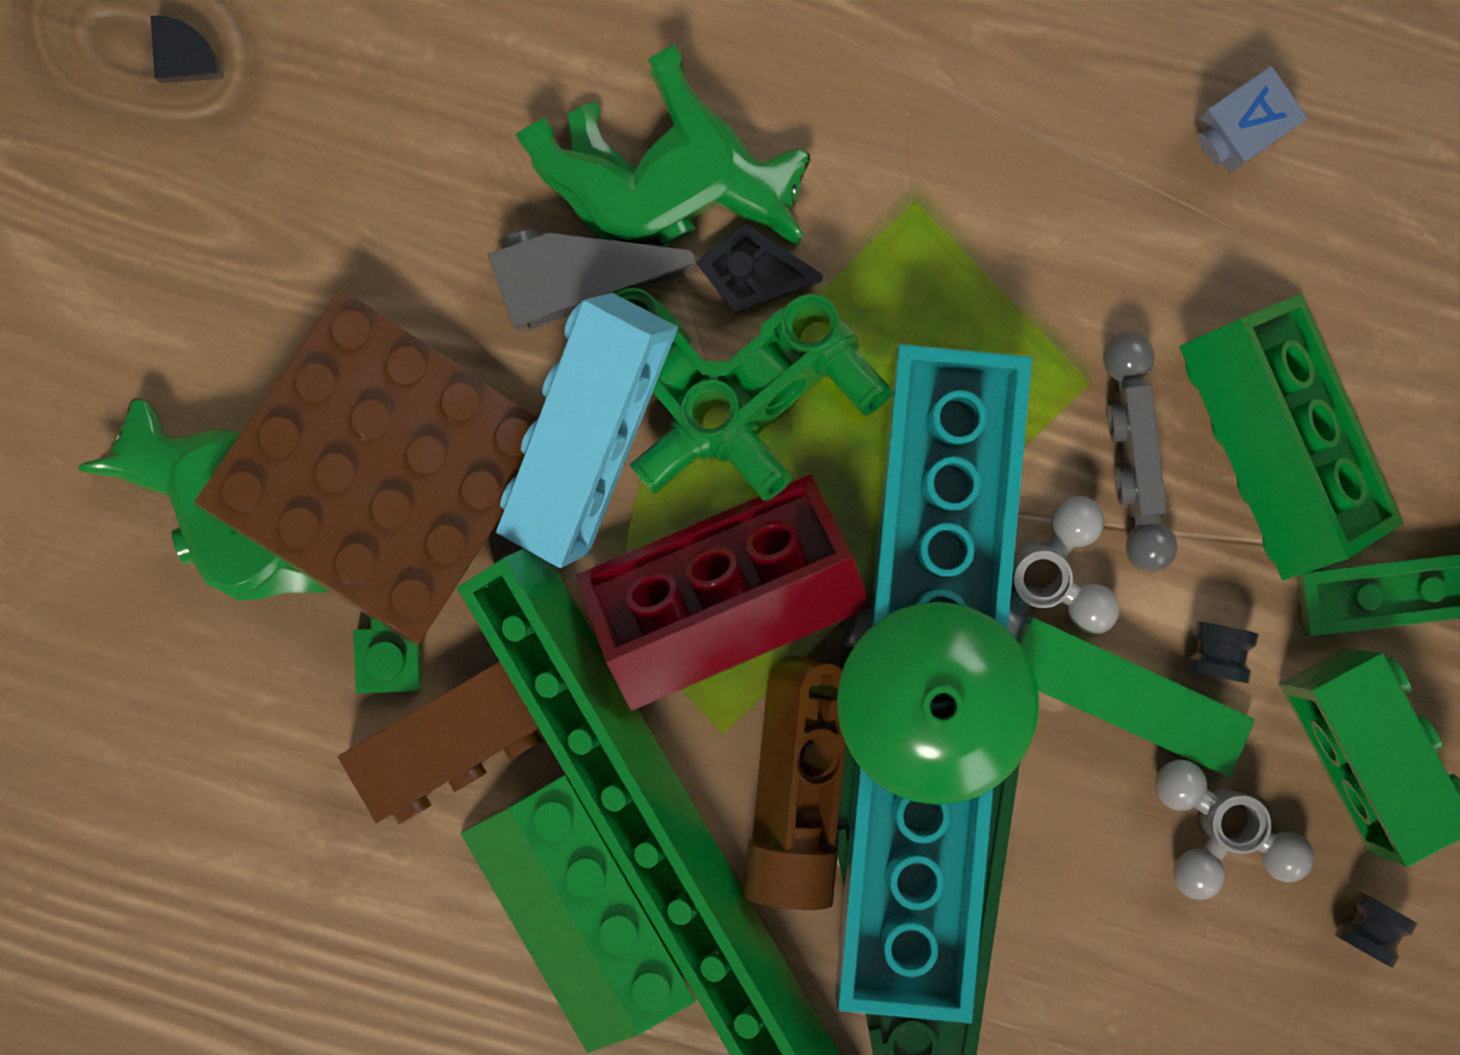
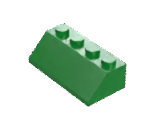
[1179,293,1404,581]
[460,772,696,1053]

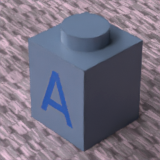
[1194,66,1308,173]

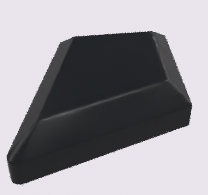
[696,223,823,314]

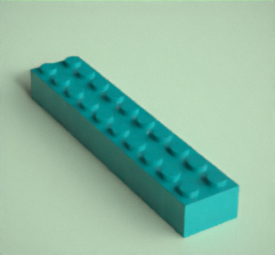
[835,345,1032,1023]

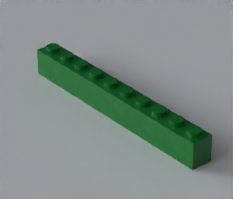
[457,549,840,1055]

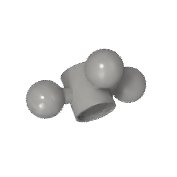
[1008,496,1119,639]
[1155,760,1314,900]

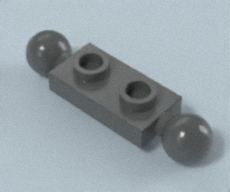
[1103,332,1178,573]

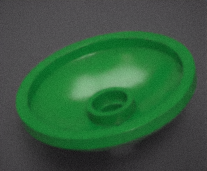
[837,602,1039,804]

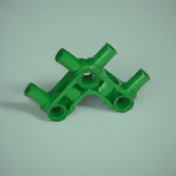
[615,288,892,501]

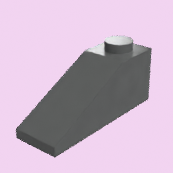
[488,229,697,334]

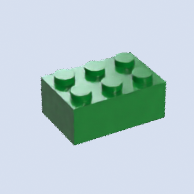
[1278,648,1460,868]

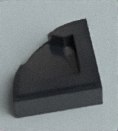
[150,15,223,83]

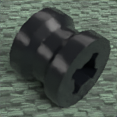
[1185,621,1259,684]
[1335,891,1418,968]

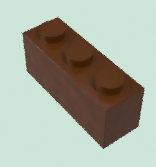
[337,661,543,825]

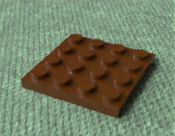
[194,287,539,646]

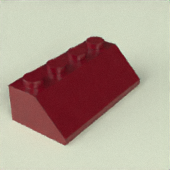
[576,473,872,711]

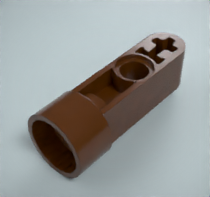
[743,656,845,910]

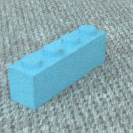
[496,293,678,568]

